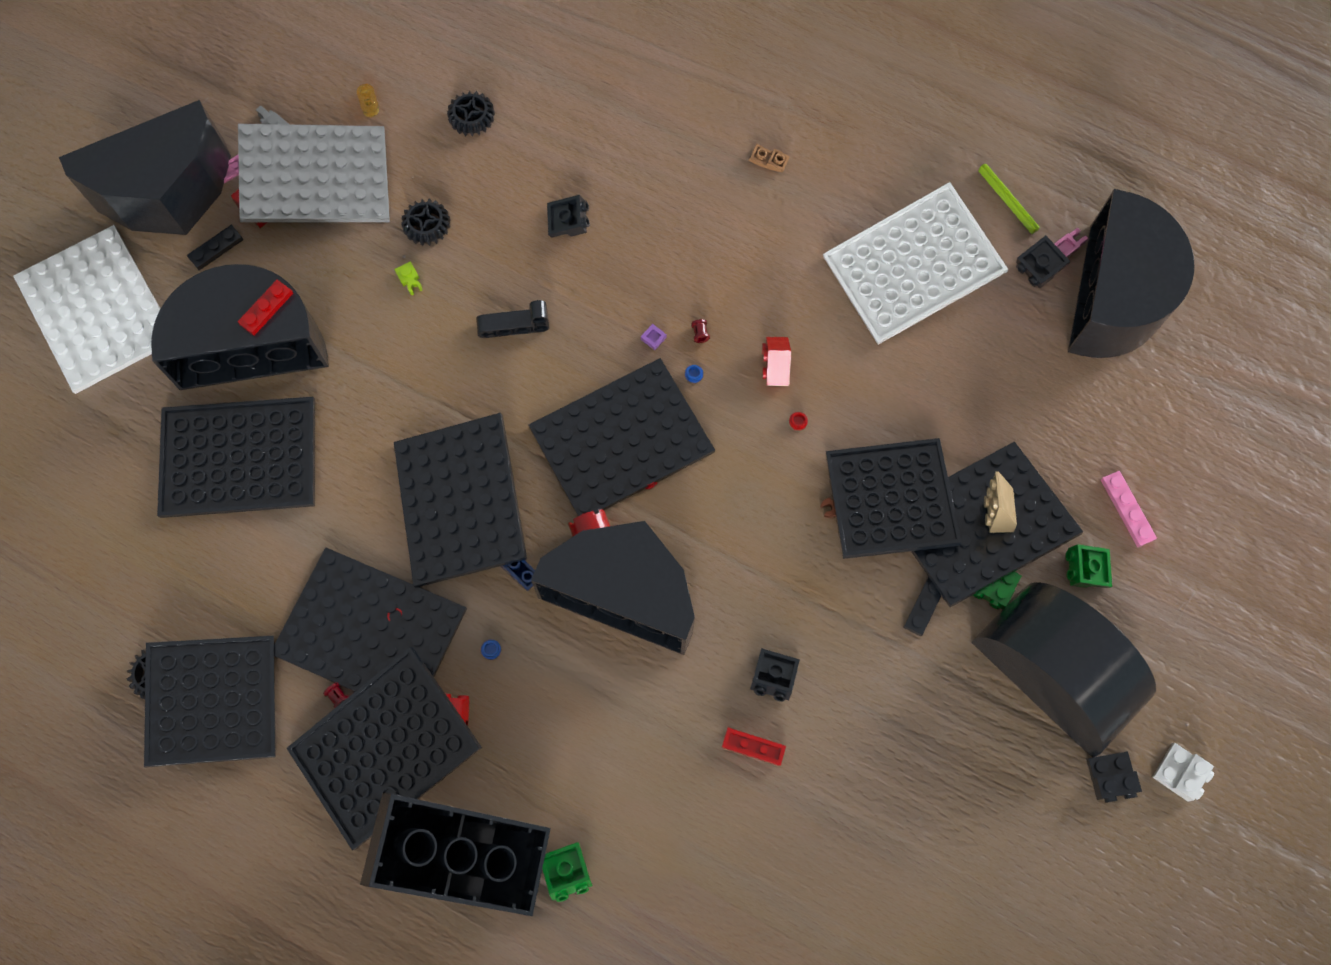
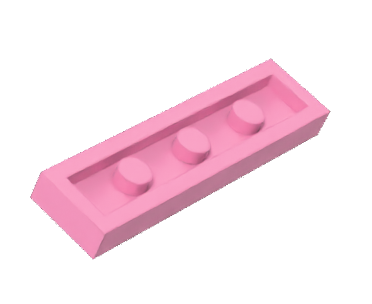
[1101,471,1157,548]

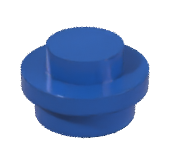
[685,365,703,383]
[481,640,501,660]

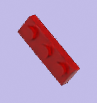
[238,280,293,336]
[722,727,786,766]

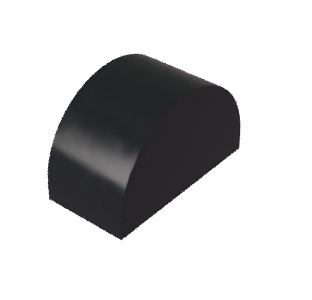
[1068,189,1195,358]
[151,264,329,390]
[971,582,1156,758]

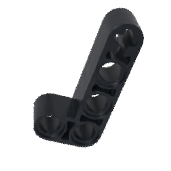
[476,300,549,338]

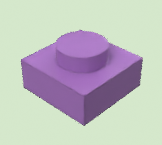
[641,324,667,350]

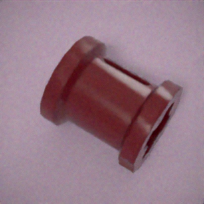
[691,319,710,343]
[323,682,349,709]

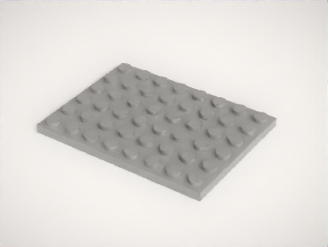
[238,124,390,222]

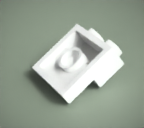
[1152,743,1214,801]

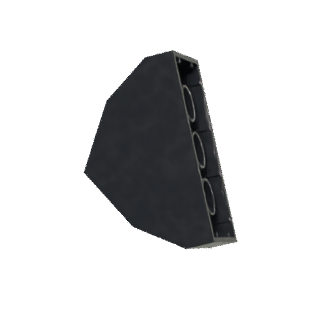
[59,100,231,235]
[531,521,695,655]
[360,793,551,916]

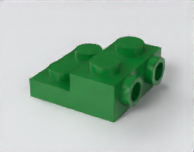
[1065,544,1112,588]
[972,572,1022,610]
[542,842,592,902]

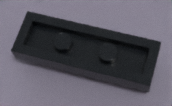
[187,224,244,271]
[903,577,941,636]

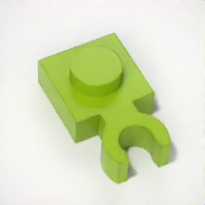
[394,261,422,295]

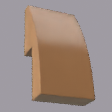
[748,144,790,172]

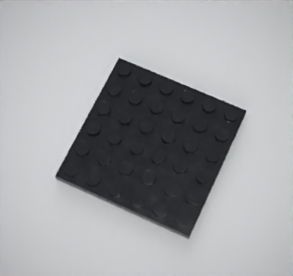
[826,438,962,559]
[144,636,276,768]

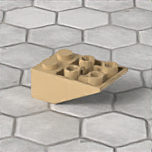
[984,472,1017,533]

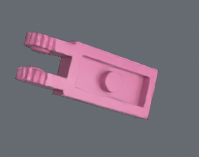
[1054,228,1089,258]

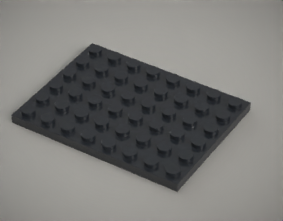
[528,358,715,516]
[157,396,315,518]
[394,413,527,587]
[911,441,1083,607]
[274,547,467,692]
[286,647,482,851]

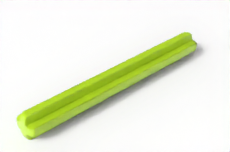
[979,164,1040,234]

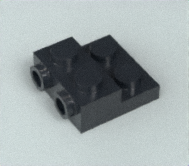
[547,195,590,238]
[1016,235,1070,288]
[750,648,800,702]
[1086,751,1142,803]

